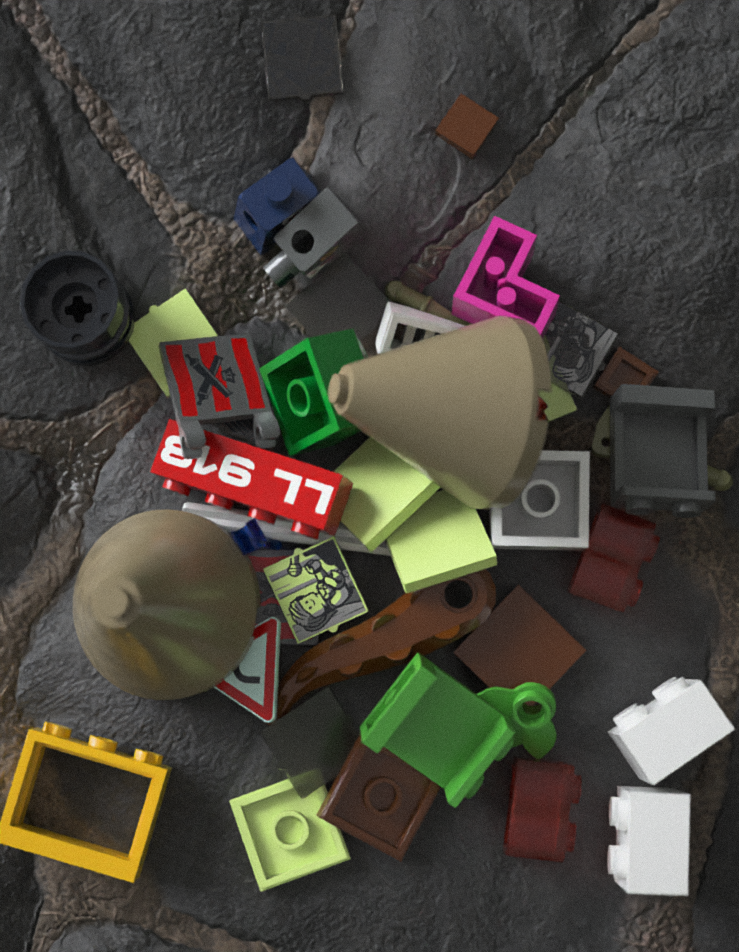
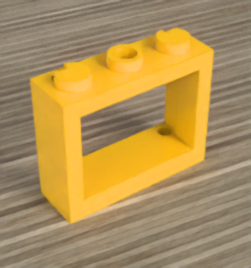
[0,721,172,883]

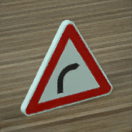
[214,617,281,723]

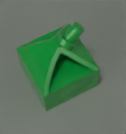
[259,328,369,457]

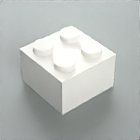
[489,450,590,551]
[607,677,735,785]
[607,786,690,896]

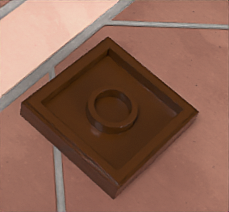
[453,584,587,706]
[316,733,441,862]

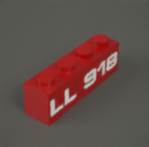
[150,419,354,540]

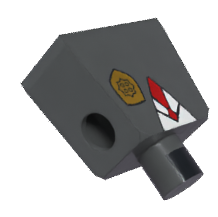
[263,186,370,288]

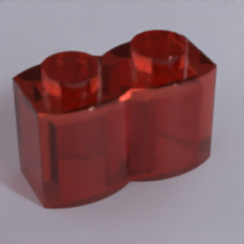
[567,504,660,613]
[503,756,582,863]

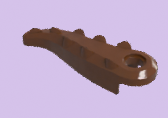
[266,569,496,727]

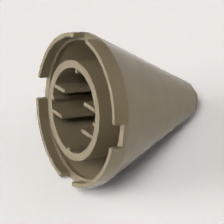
[328,316,551,510]
[73,509,261,700]

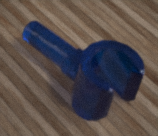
[231,519,282,556]

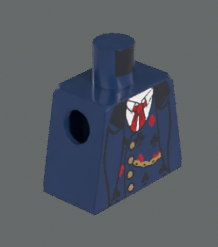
[234,157,322,256]

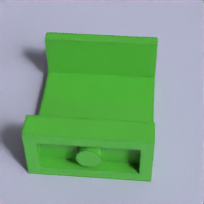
[360,652,515,808]

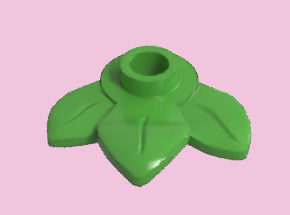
[477,682,557,759]

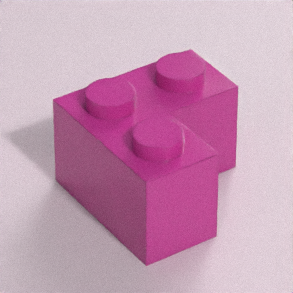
[452,216,560,339]

